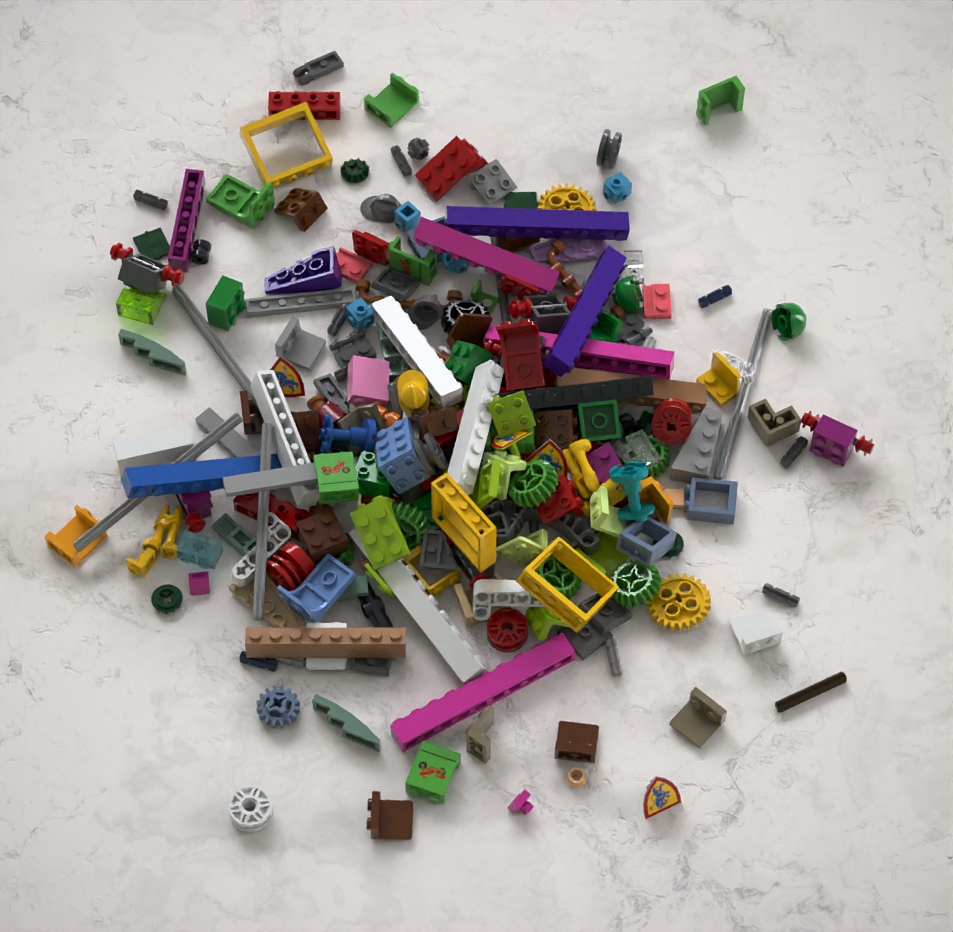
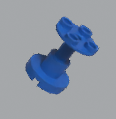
[319,414,377,453]

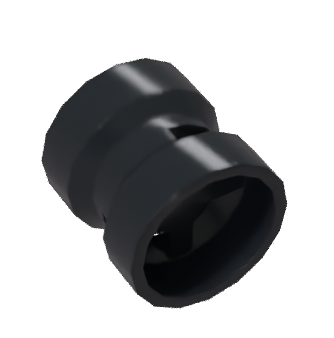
[190,239,212,265]
[618,413,640,439]

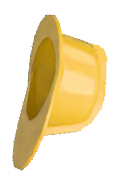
[397,370,430,415]

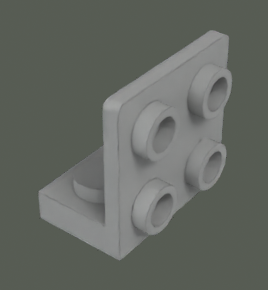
[275,316,326,370]

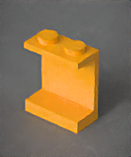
[45,505,107,567]

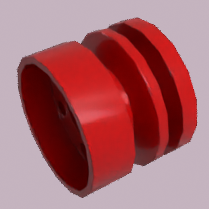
[652,398,693,445]
[266,542,315,591]

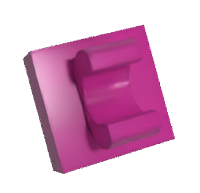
[507,789,534,815]

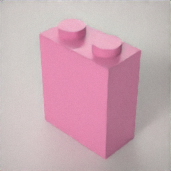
[347,355,389,407]

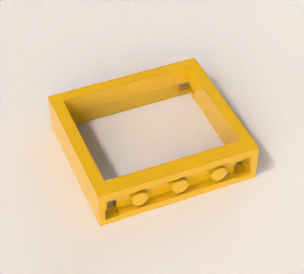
[240,102,333,189]
[431,473,496,573]
[516,537,619,633]

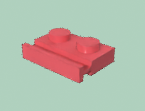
[336,247,372,284]
[642,284,672,319]

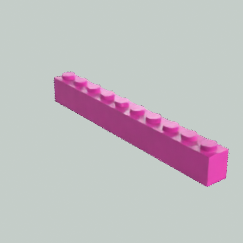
[485,325,675,380]
[390,633,575,752]

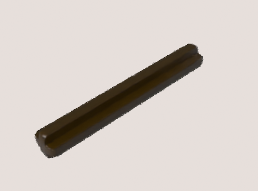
[775,672,847,713]

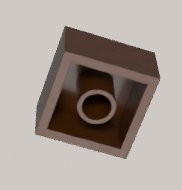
[296,508,349,565]

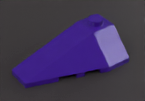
[265,246,342,294]

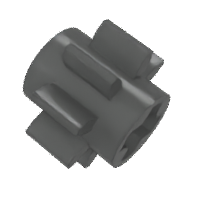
[407,138,430,160]

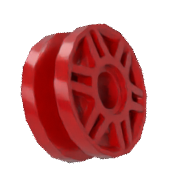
[486,608,528,653]

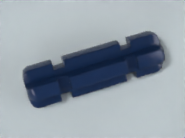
[698,285,732,308]
[239,651,278,672]

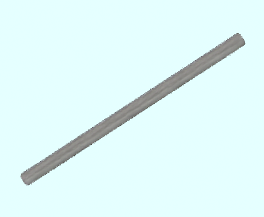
[172,285,261,414]
[713,308,772,480]
[73,413,242,552]
[253,423,273,621]

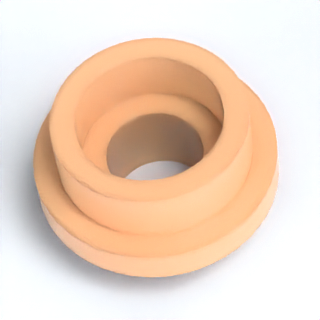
[566,768,586,788]

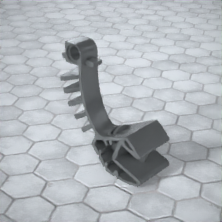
[479,498,601,556]

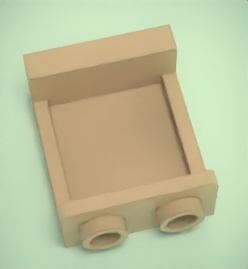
[454,573,511,627]

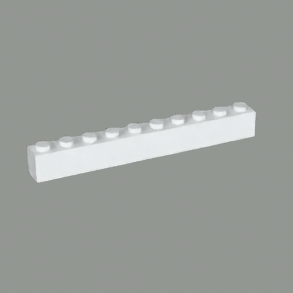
[348,527,487,683]

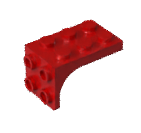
[415,136,489,201]
[496,319,546,392]

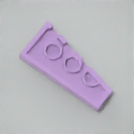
[529,238,608,264]

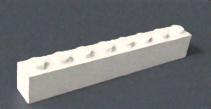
[372,296,464,407]
[447,360,504,495]
[250,370,319,507]

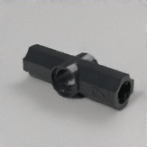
[357,581,393,628]

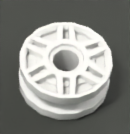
[228,786,273,833]

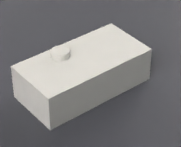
[113,424,196,478]

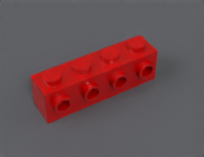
[268,91,341,120]
[233,492,311,542]

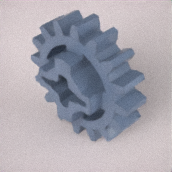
[256,685,300,729]

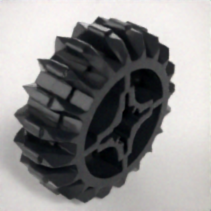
[441,298,491,336]

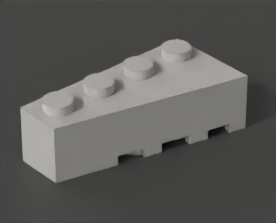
[670,408,723,484]

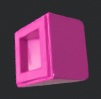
[189,571,210,596]

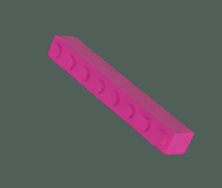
[413,217,560,295]

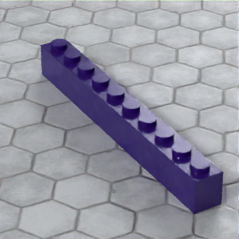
[444,206,630,241]
[542,245,627,377]

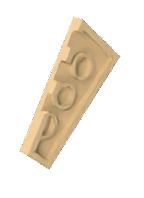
[229,573,305,628]

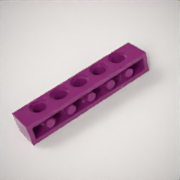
[167,169,205,273]

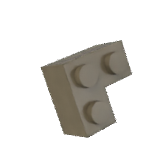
[747,399,801,447]

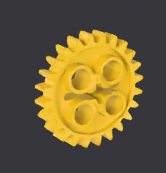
[537,183,597,211]
[647,573,711,632]

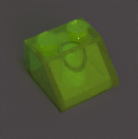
[116,286,166,325]

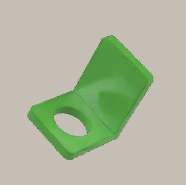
[470,279,499,313]

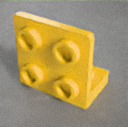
[696,351,741,408]

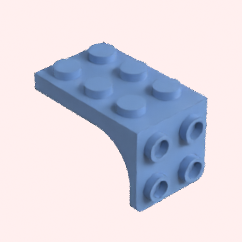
[374,417,431,494]
[277,553,357,622]

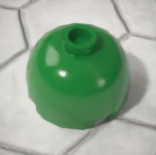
[612,275,644,313]
[771,303,807,340]

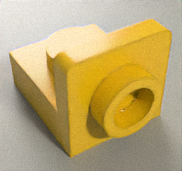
[126,547,157,577]

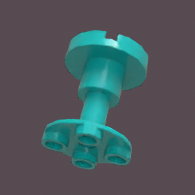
[609,461,655,522]

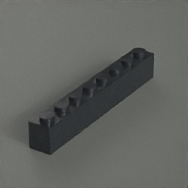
[498,376,654,409]

